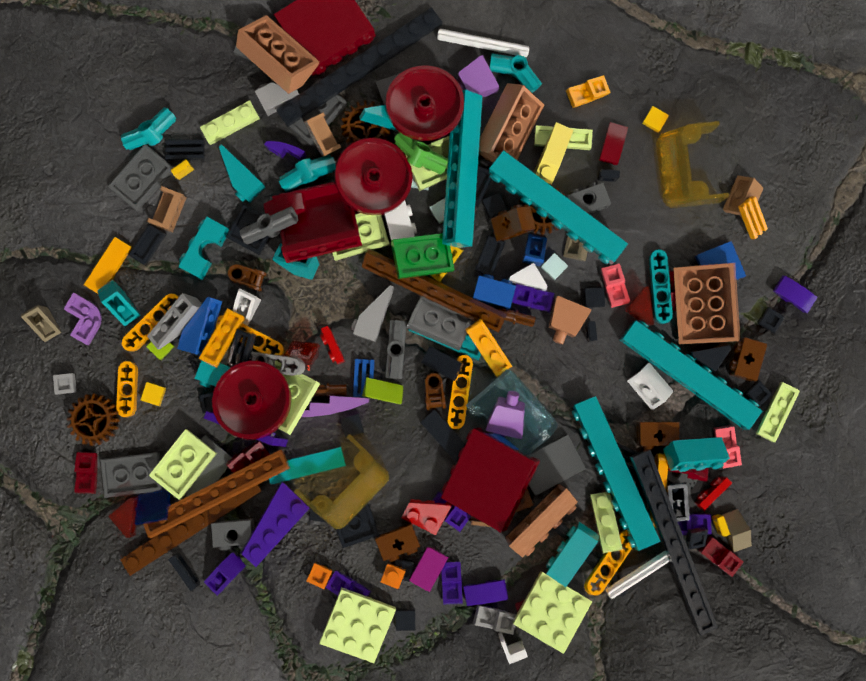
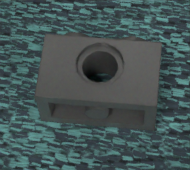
[567,182,611,214]
[211,518,255,550]

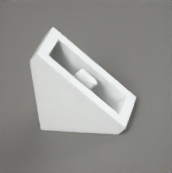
[509,263,548,291]
[232,289,261,326]

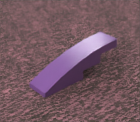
[301,396,370,417]

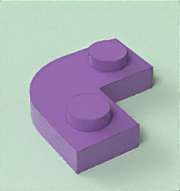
[64,293,102,345]

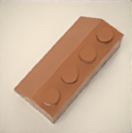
[236,15,319,94]
[479,83,544,163]

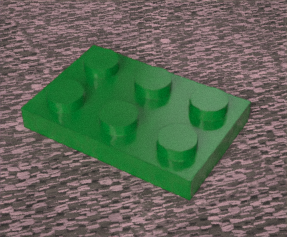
[391,233,455,279]

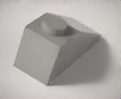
[351,286,394,342]
[147,293,202,349]

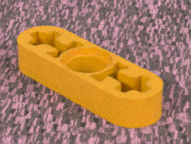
[116,361,138,417]

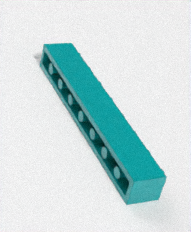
[442,89,482,248]
[488,150,628,264]
[620,320,762,430]
[572,396,660,551]

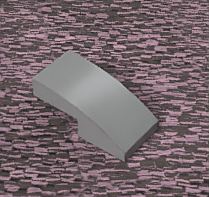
[473,605,516,635]

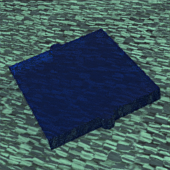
[134,490,171,525]

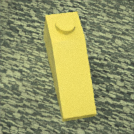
[533,122,573,185]

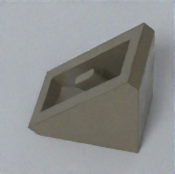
[21,305,61,342]
[722,509,752,553]

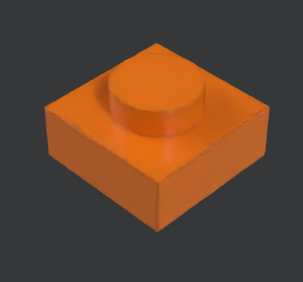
[307,562,333,589]
[380,563,406,589]

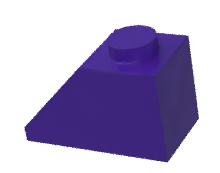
[204,552,246,596]

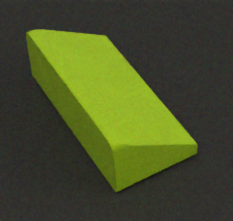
[362,377,403,404]

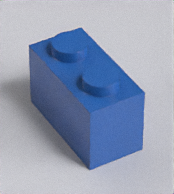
[473,274,516,309]

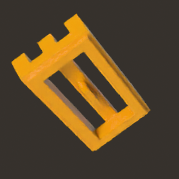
[738,196,768,239]

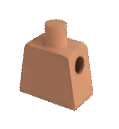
[549,296,592,345]

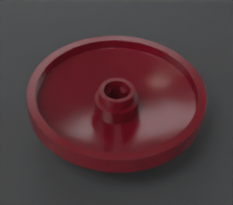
[386,66,464,141]
[335,138,413,215]
[212,361,292,439]

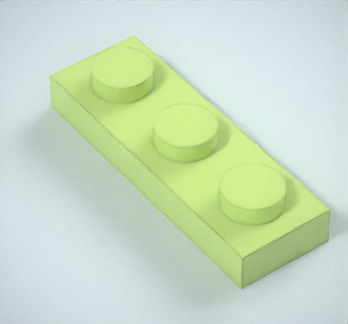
[200,101,260,145]
[534,125,593,150]
[756,382,800,442]
[590,492,623,553]

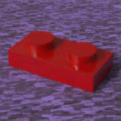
[320,326,345,364]
[694,476,732,510]

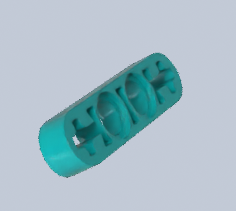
[649,250,673,324]

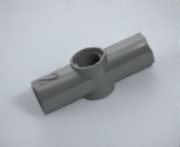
[240,207,298,245]
[385,320,407,379]

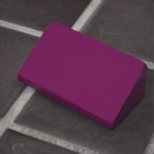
[409,547,448,592]

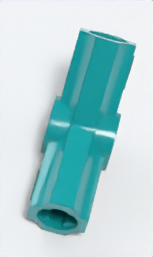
[490,54,542,93]
[121,107,176,150]
[279,155,336,192]

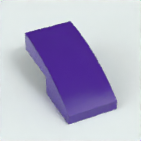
[264,141,307,161]
[773,275,817,313]
[512,284,555,313]
[432,492,471,532]
[678,514,712,535]
[441,562,463,605]
[325,570,371,597]
[464,579,508,606]

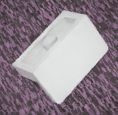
[627,363,673,410]
[498,632,528,664]

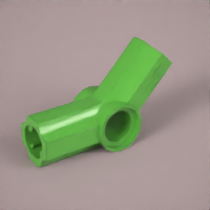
[394,133,448,175]

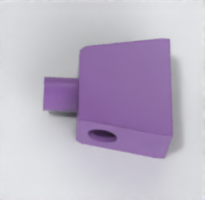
[457,55,499,98]
[486,391,525,439]

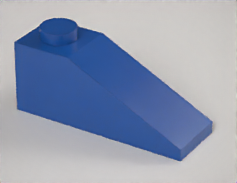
[177,297,222,355]

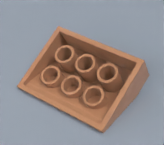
[674,263,740,344]
[505,484,577,558]

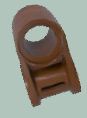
[228,264,267,292]
[425,373,446,410]

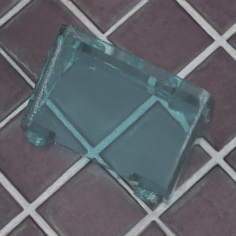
[466,369,558,456]

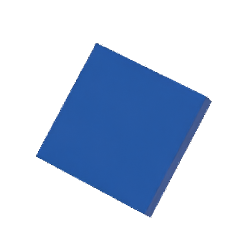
[695,241,746,280]

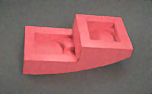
[601,264,630,308]
[713,425,742,469]

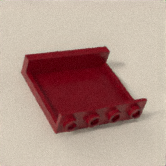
[274,0,376,76]
[272,181,362,263]
[441,428,540,533]

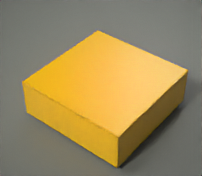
[642,106,669,133]
[171,160,194,180]
[141,382,166,406]
[712,514,731,537]

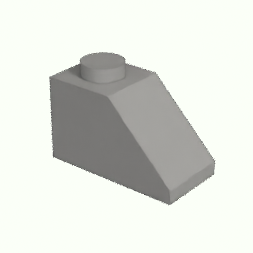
[255,82,299,116]

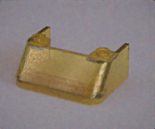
[656,121,729,208]
[294,434,389,529]

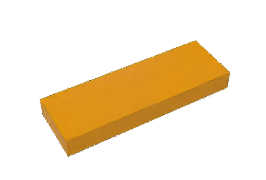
[84,237,132,294]
[199,308,245,368]
[465,319,512,377]

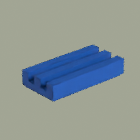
[353,359,375,398]

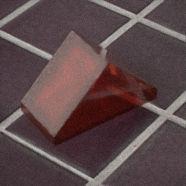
[625,286,654,326]
[284,341,320,371]
[109,497,139,538]

